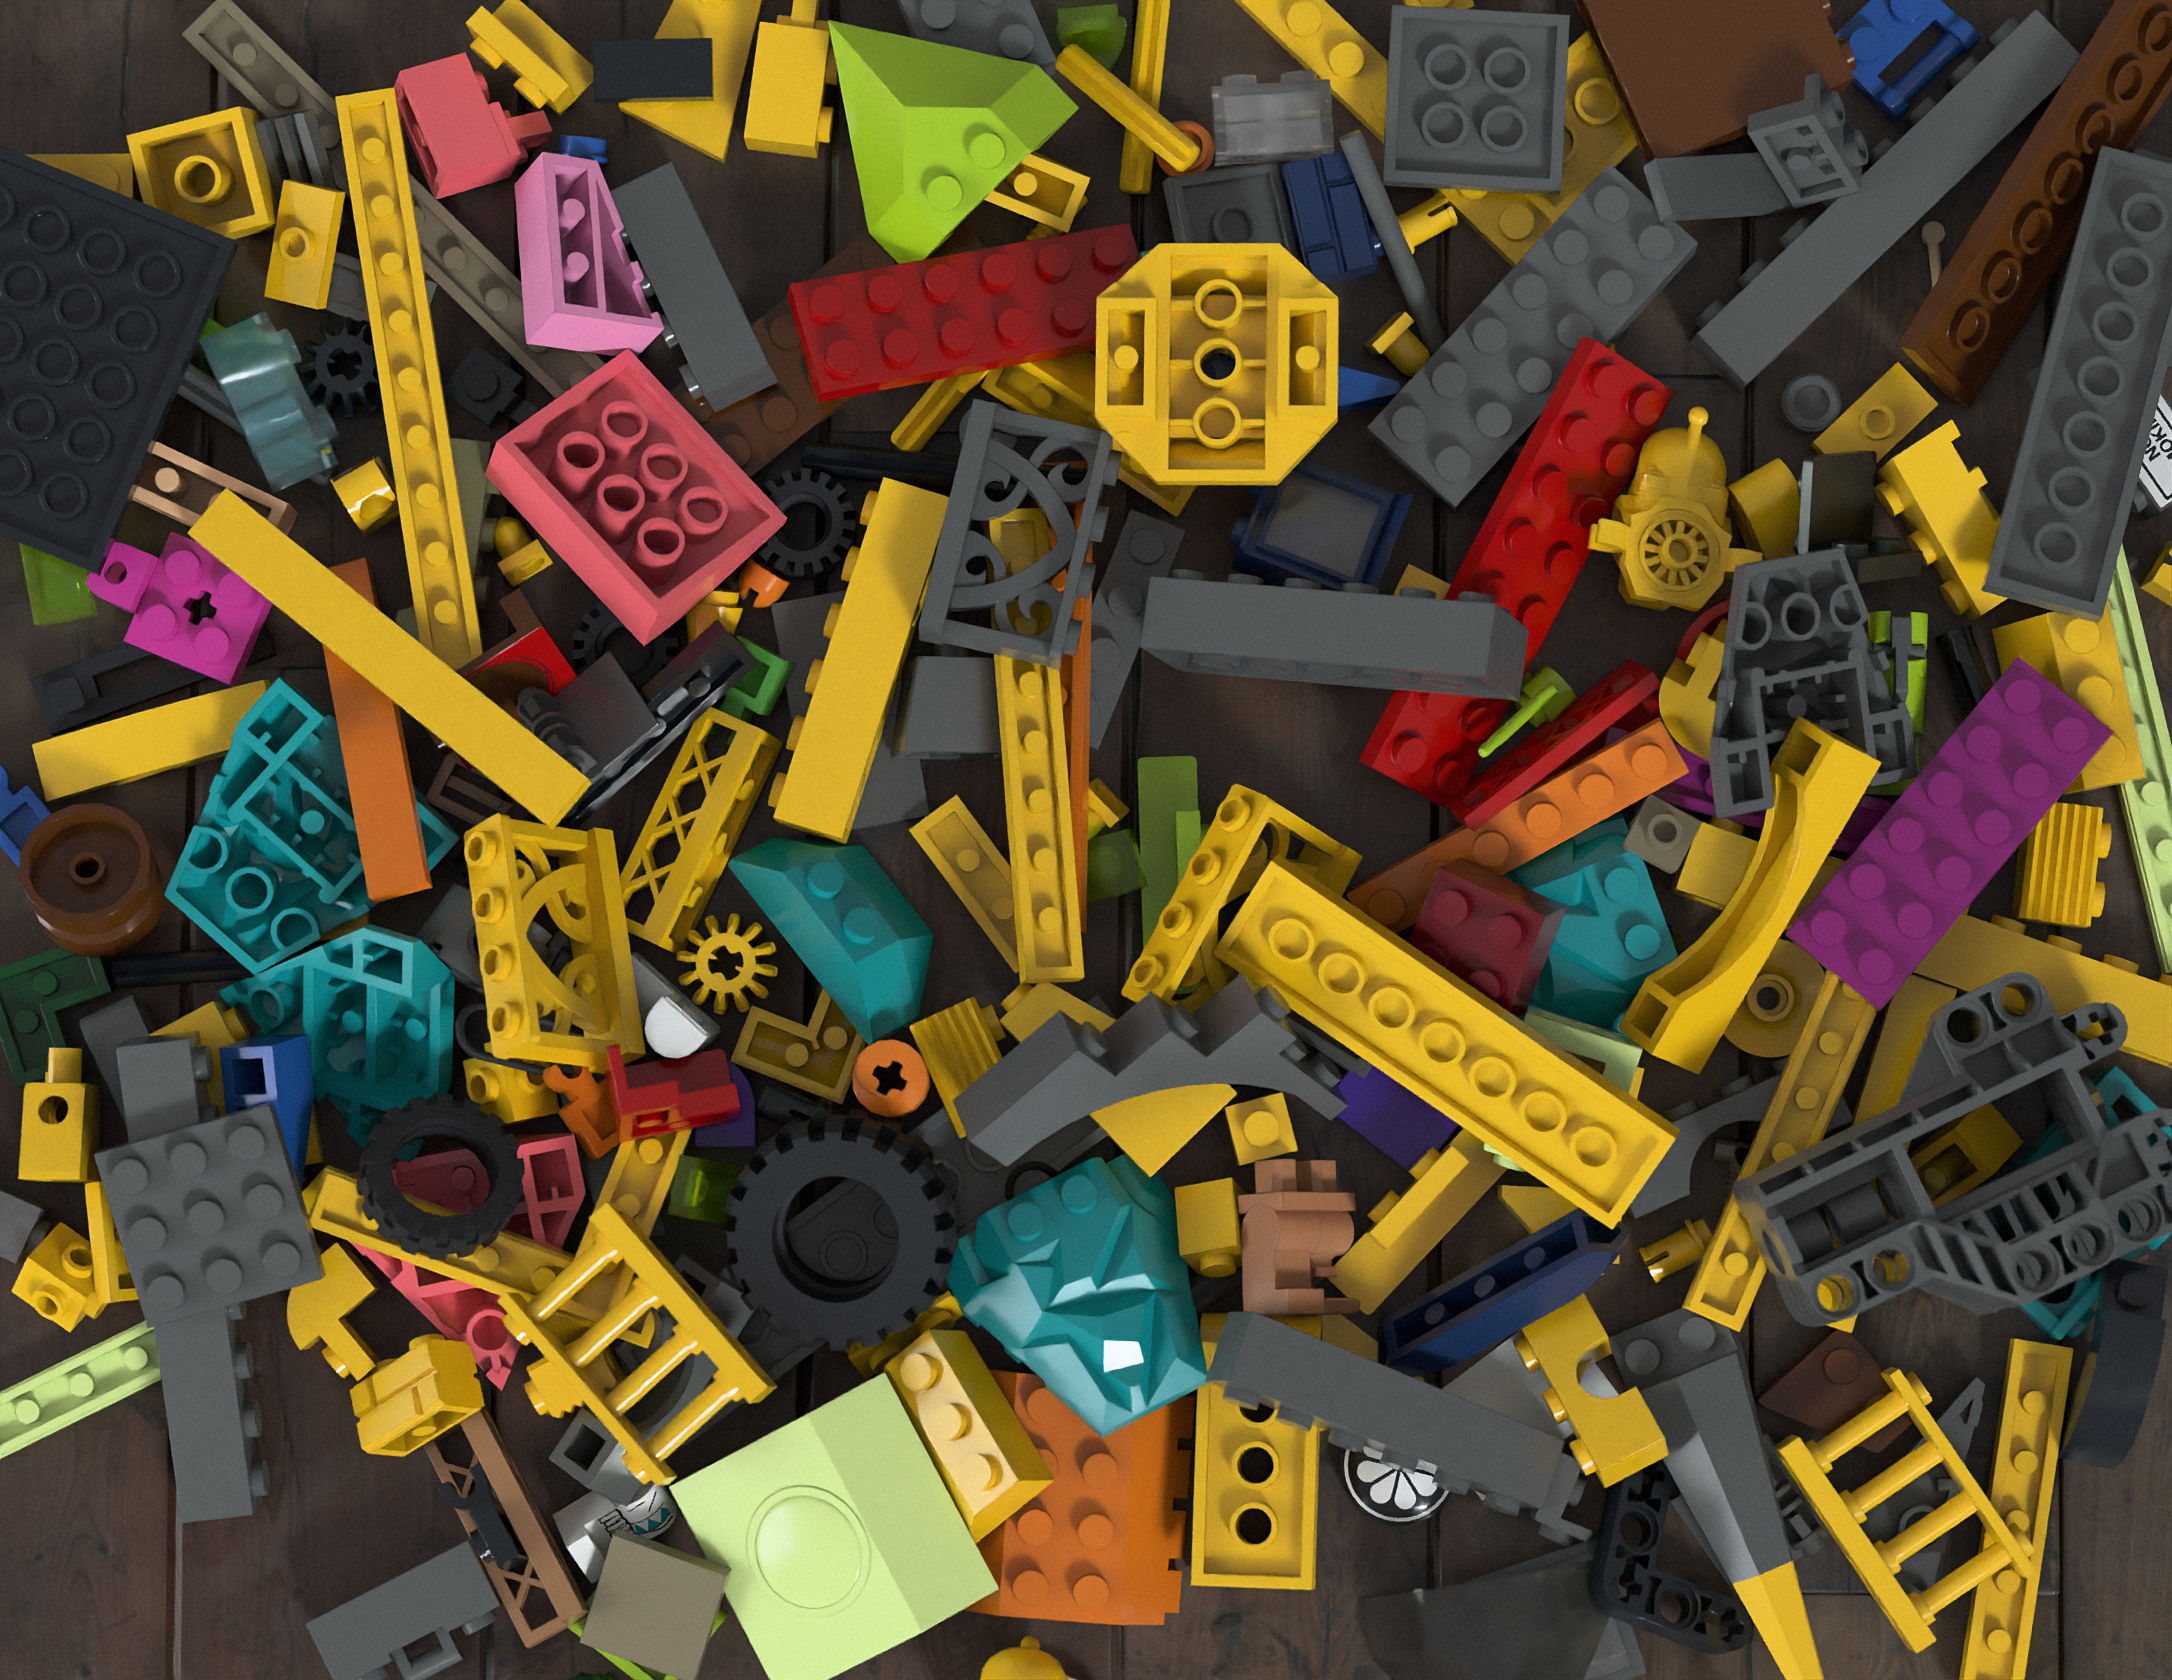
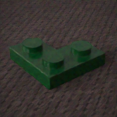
[0,947,115,1088]

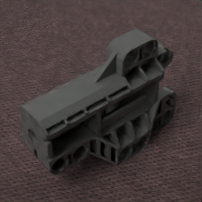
[1733,972,2172,1328]

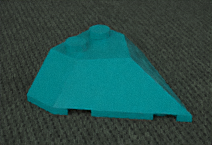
[217,924,455,1163]

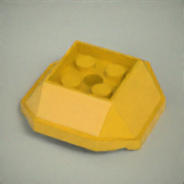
[1095,243,1339,485]

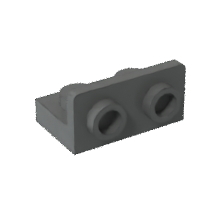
[1747,72,1868,209]

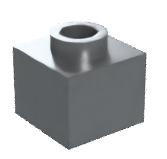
[0,1189,54,1264]

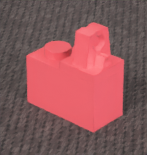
[394,52,553,200]

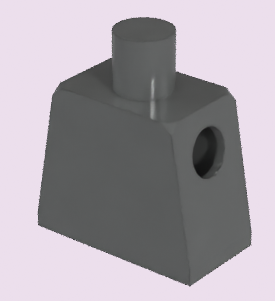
[891,643,1002,761]

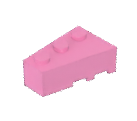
[514,152,665,357]

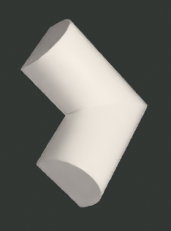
[631,952,722,1058]

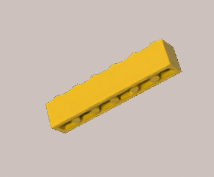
[768,477,950,845]

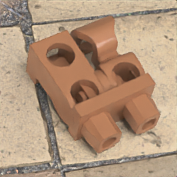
[1238,1159,1361,1316]

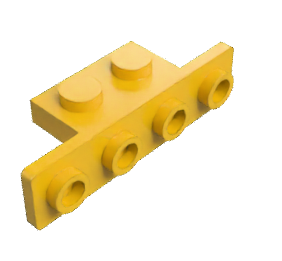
[1328,1128,1508,1315]

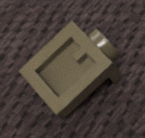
[1623,794,1702,874]

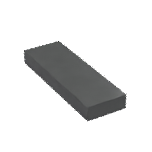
[1643,152,1798,222]

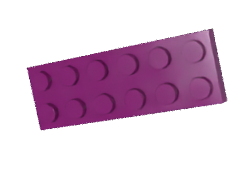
[1786,656,2113,1012]

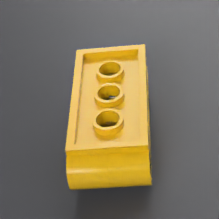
[1191,1313,1323,1590]

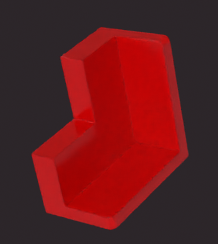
[605,1044,740,1143]

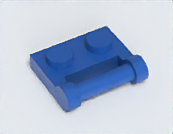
[1835,0,1980,122]

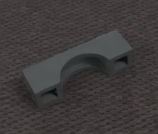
[1626,1055,1853,1219]
[549,1254,755,1506]

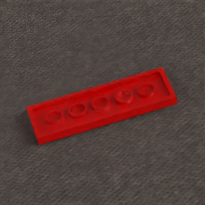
[787,222,1139,402]

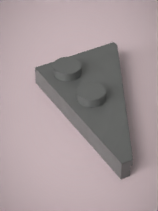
[1859,1376,1985,1595]

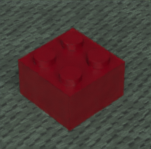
[1408,858,1567,1018]

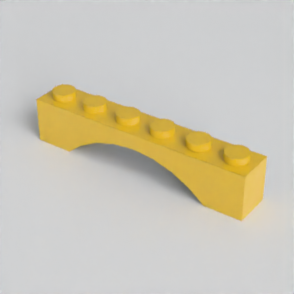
[1617,716,1882,1075]

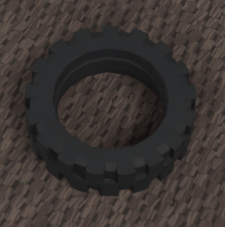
[357,1094,525,1260]

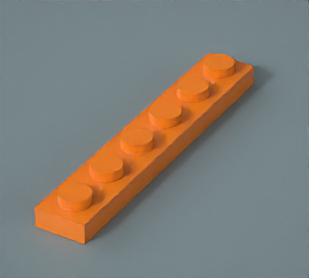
[1346,717,1690,934]

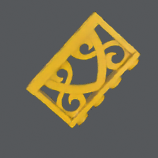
[1121,784,1363,1014]
[464,813,646,1074]

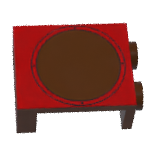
[419,588,578,771]

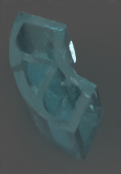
[199,311,339,494]

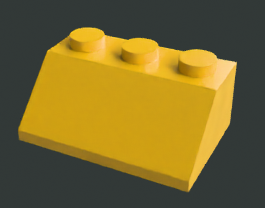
[1992,601,2148,796]
[883,1330,1055,1544]

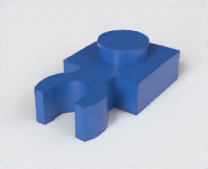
[0,764,53,868]

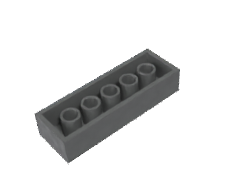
[1367,163,1698,515]
[1140,569,1529,701]

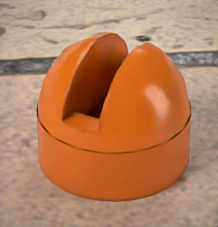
[738,557,790,608]

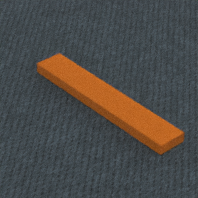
[322,557,432,903]

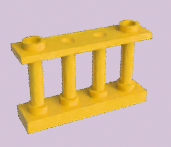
[497,1202,777,1486]
[1771,1367,2037,1653]

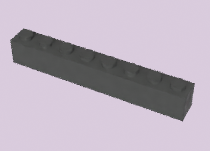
[1690,9,2081,393]
[116,1030,270,1523]

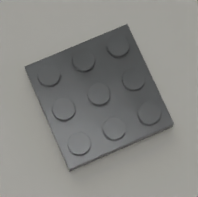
[1382,5,1570,195]
[94,1101,326,1328]

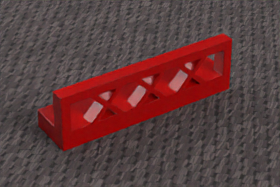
[1445,658,1661,832]

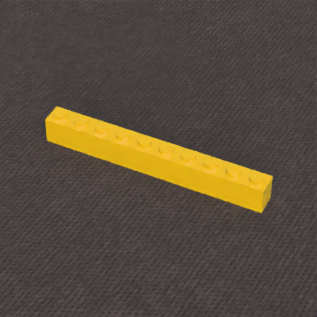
[1669,816,2172,1069]

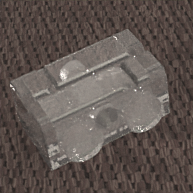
[1210,70,1334,166]

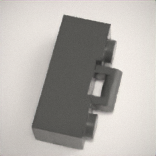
[306,1539,503,1680]

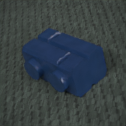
[1281,151,1386,285]

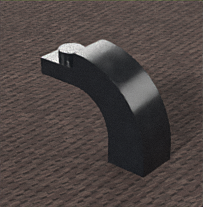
[2058,1258,2168,1470]

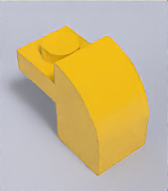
[1659,618,1728,761]
[287,1241,382,1381]

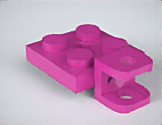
[87,532,273,687]

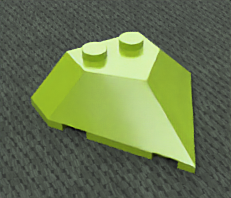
[828,20,1080,264]

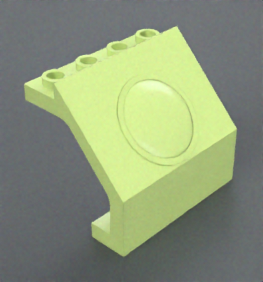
[669,1372,999,1680]

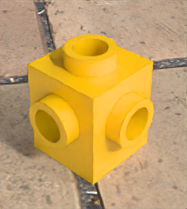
[463,1042,560,1126]
[11,1221,108,1332]

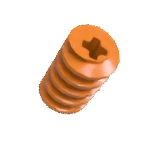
[852,1040,930,1118]

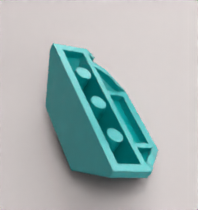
[727,836,934,1046]

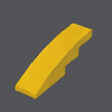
[32,679,271,802]

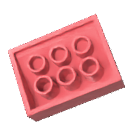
[485,348,787,646]

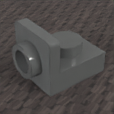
[1529,1452,1593,1548]

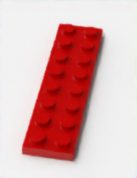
[1358,336,1675,809]

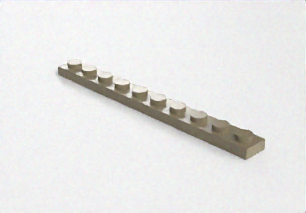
[182,0,605,399]

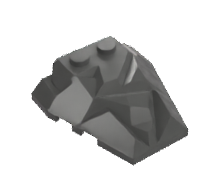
[1709,547,1918,817]

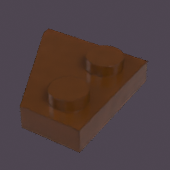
[1754,1328,1914,1454]

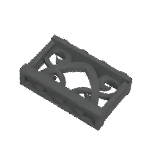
[919,399,1123,670]

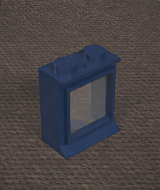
[1228,458,1414,592]

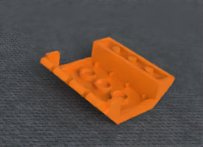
[962,1368,1195,1625]

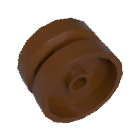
[19,803,165,957]

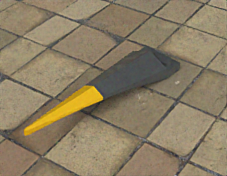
[1608,1307,1824,1680]

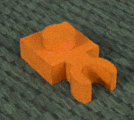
[542,1064,619,1161]

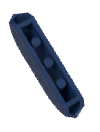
[1377,1208,1631,1377]

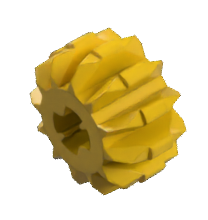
[677,913,778,1015]

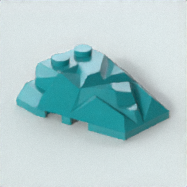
[164,676,461,975]
[1408,811,1678,1036]
[945,1154,1209,1438]

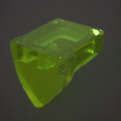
[1055,3,1127,72]

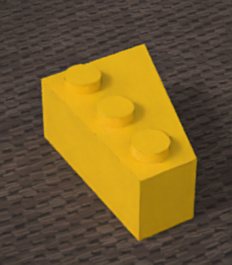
[1874,420,2008,622]

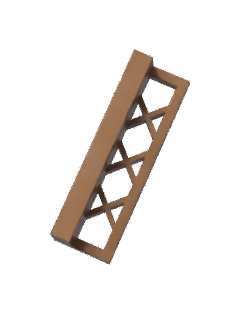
[423,1403,590,1649]

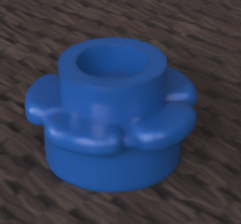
[553,135,610,166]

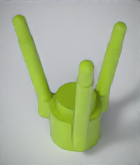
[1478,665,1577,757]

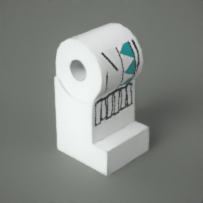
[553,1480,678,1584]

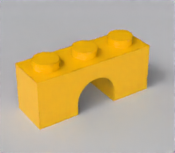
[1513,1292,1669,1488]

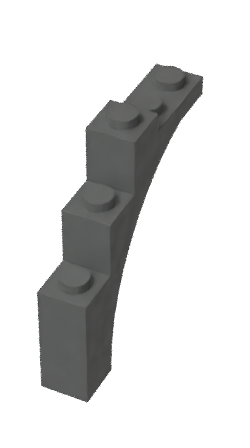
[952,973,1348,1167]

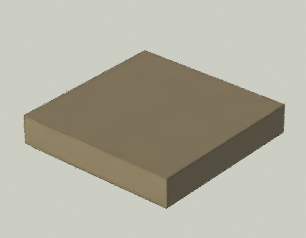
[580,1528,732,1680]

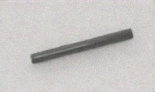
[1339,130,1447,355]

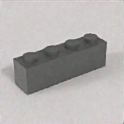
[610,161,779,413]

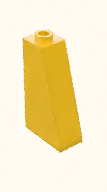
[999,983,1238,1178]

